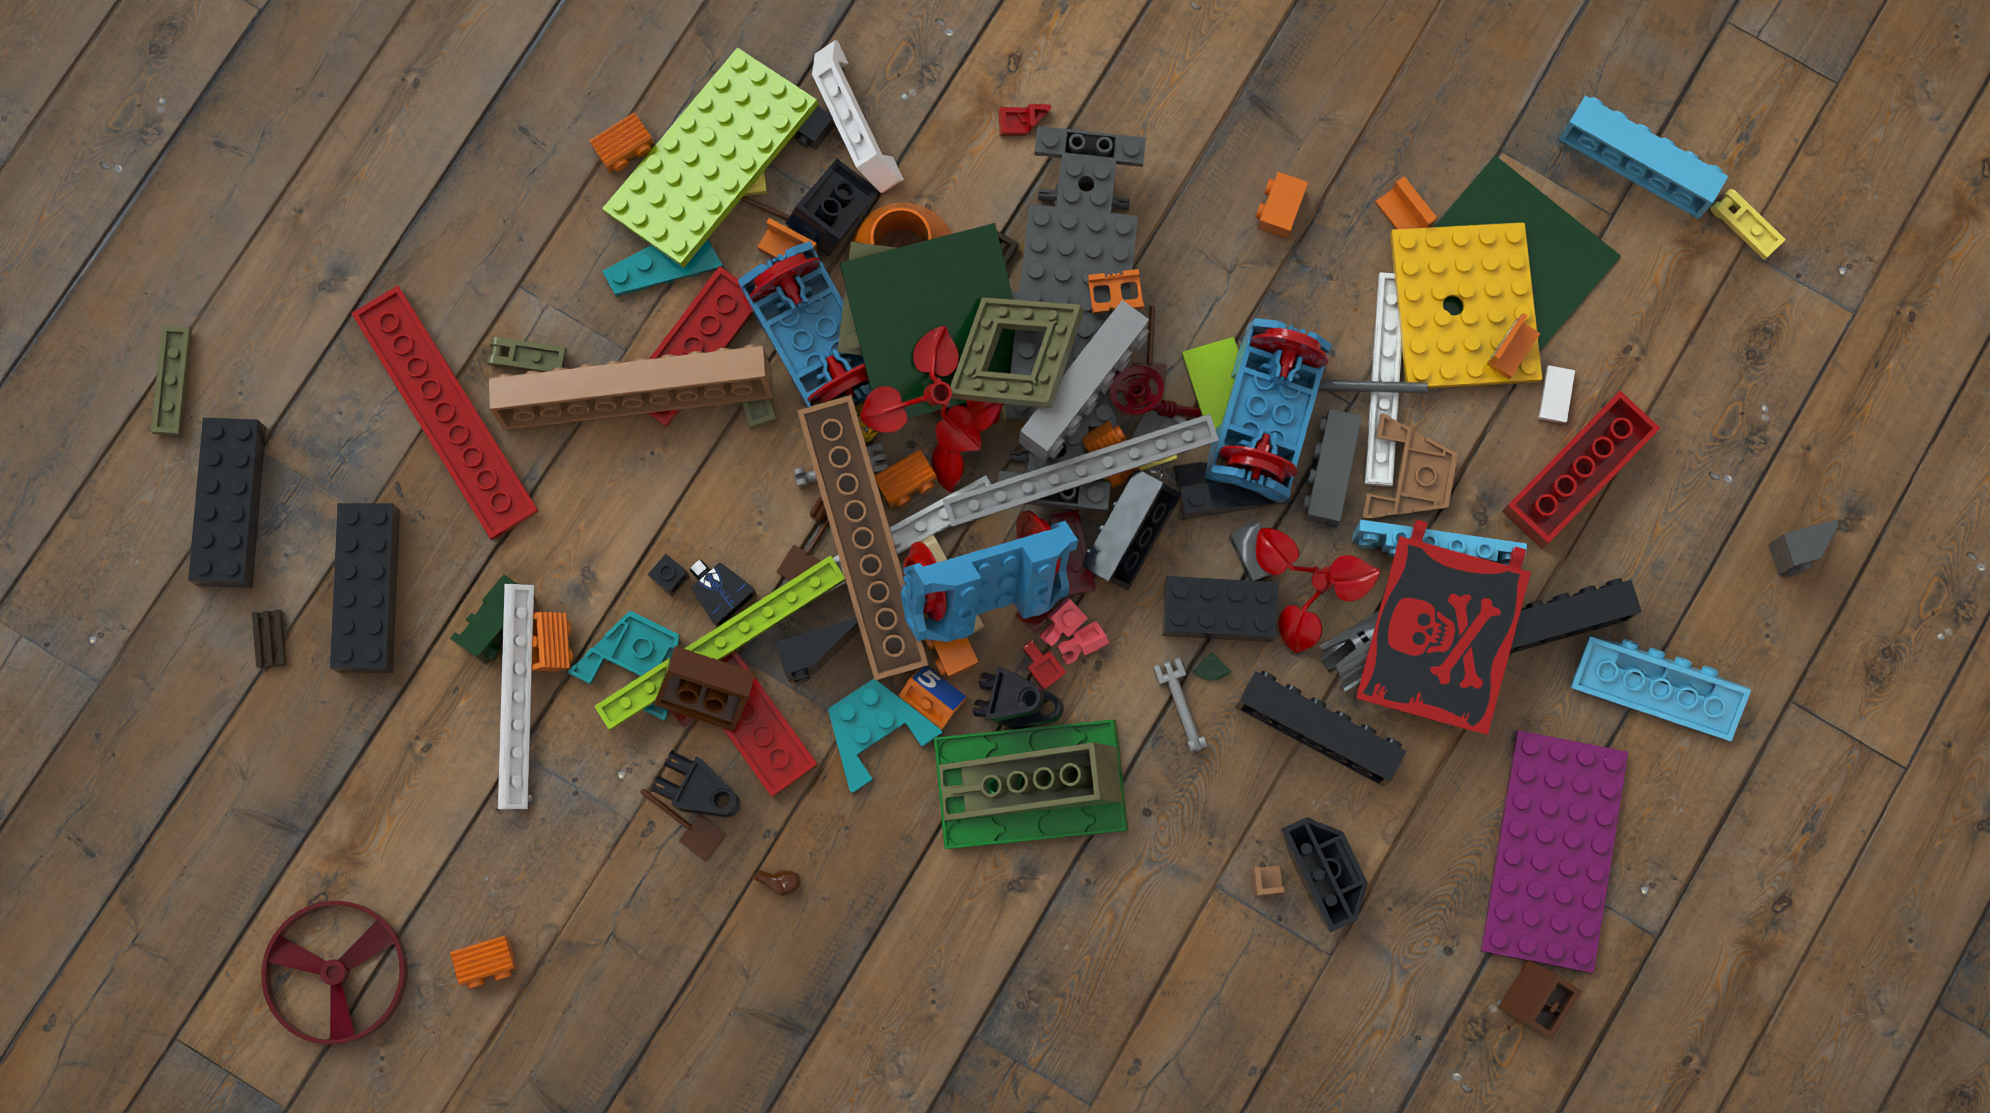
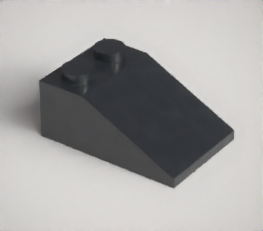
[786,159,879,256]
[775,617,860,684]

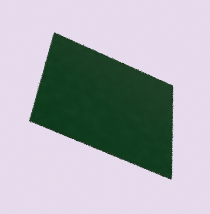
[1434,155,1621,352]
[840,223,1015,419]

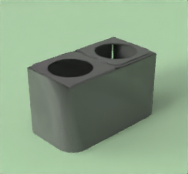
[1229,520,1275,581]

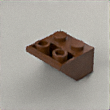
[1497,960,1582,1040]

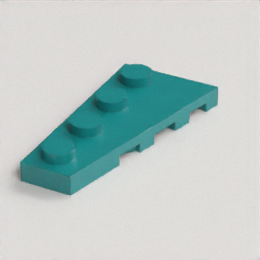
[602,239,724,297]

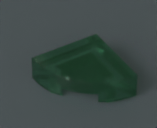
[1192,652,1231,681]

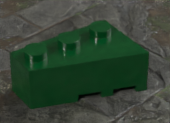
[450,574,535,665]

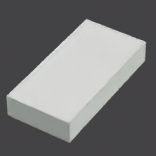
[1538,365,1575,424]

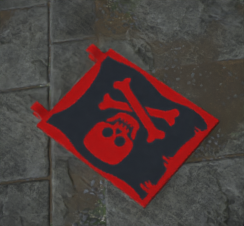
[1356,520,1531,735]

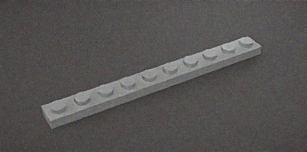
[943,414,1219,527]

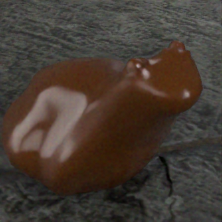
[753,869,800,896]

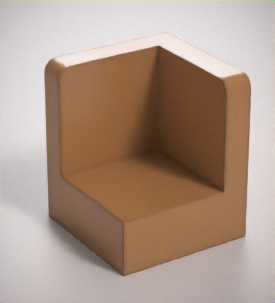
[1251,866,1285,897]

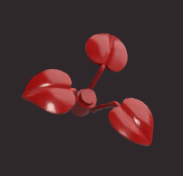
[859,326,981,452]
[932,400,1003,492]
[1256,528,1381,653]

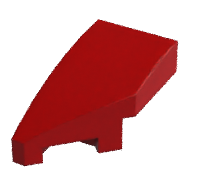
[998,104,1051,136]

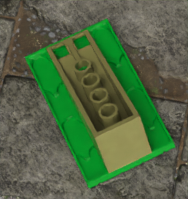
[934,720,1128,849]

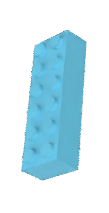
[1559,95,1728,219]

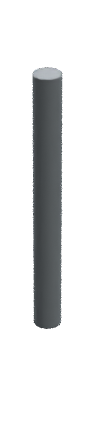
[1318,380,1428,394]

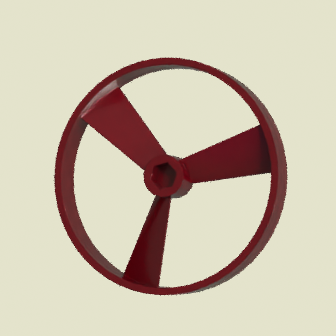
[261,901,408,1045]

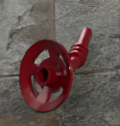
[1109,366,1201,418]

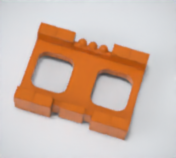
[1088,269,1144,315]

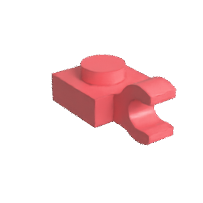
[1039,598,1088,646]
[1058,621,1109,664]

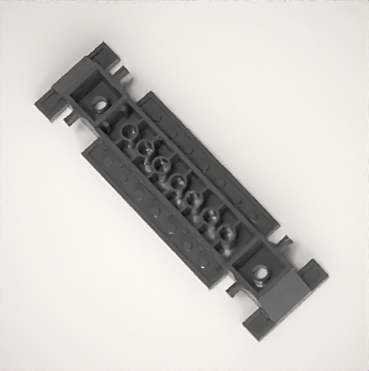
[998,126,1146,512]

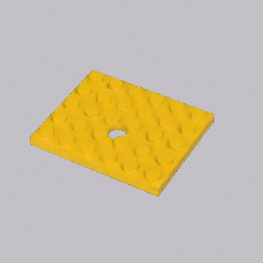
[1390,223,1542,389]

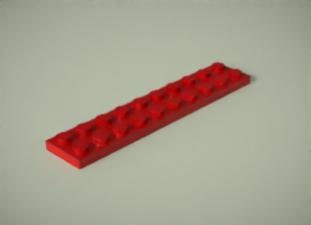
[351,285,539,540]

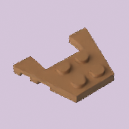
[1361,413,1458,519]

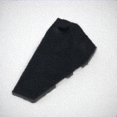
[1173,462,1291,520]

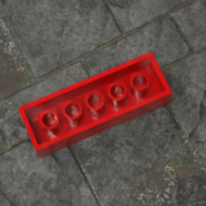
[1502,391,1660,549]

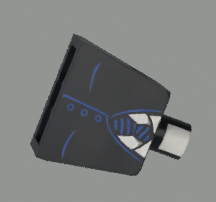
[689,559,757,628]

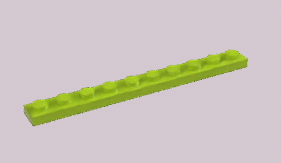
[594,555,846,731]

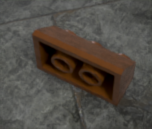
[654,646,755,731]

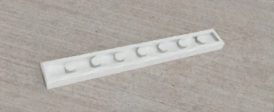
[1364,272,1402,487]
[820,476,991,597]
[498,584,534,809]

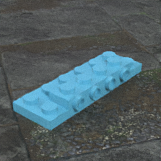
[1352,520,1527,565]
[1570,634,1751,741]

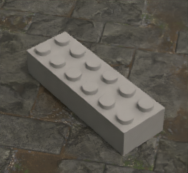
[1019,300,1149,463]

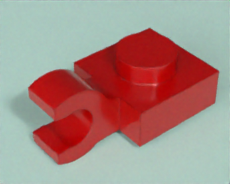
[1022,640,1066,689]

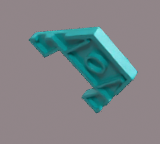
[568,611,680,722]
[828,679,943,794]

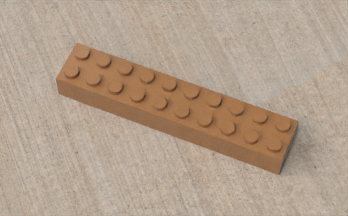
[489,345,774,430]
[797,395,929,680]

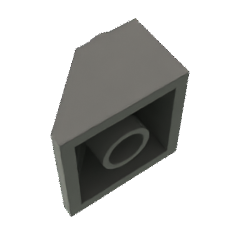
[1768,519,1839,577]

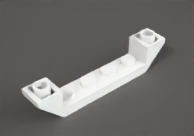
[812,40,904,193]

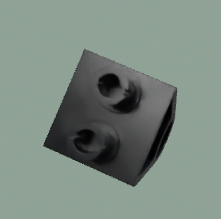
[973,667,1064,730]
[651,750,740,818]

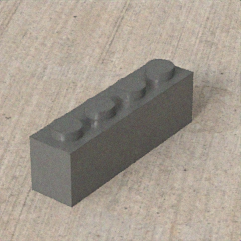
[1302,409,1362,526]

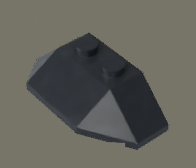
[1281,817,1368,933]

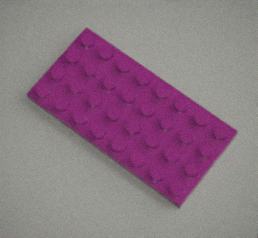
[1480,730,1628,973]

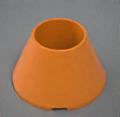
[849,203,952,251]

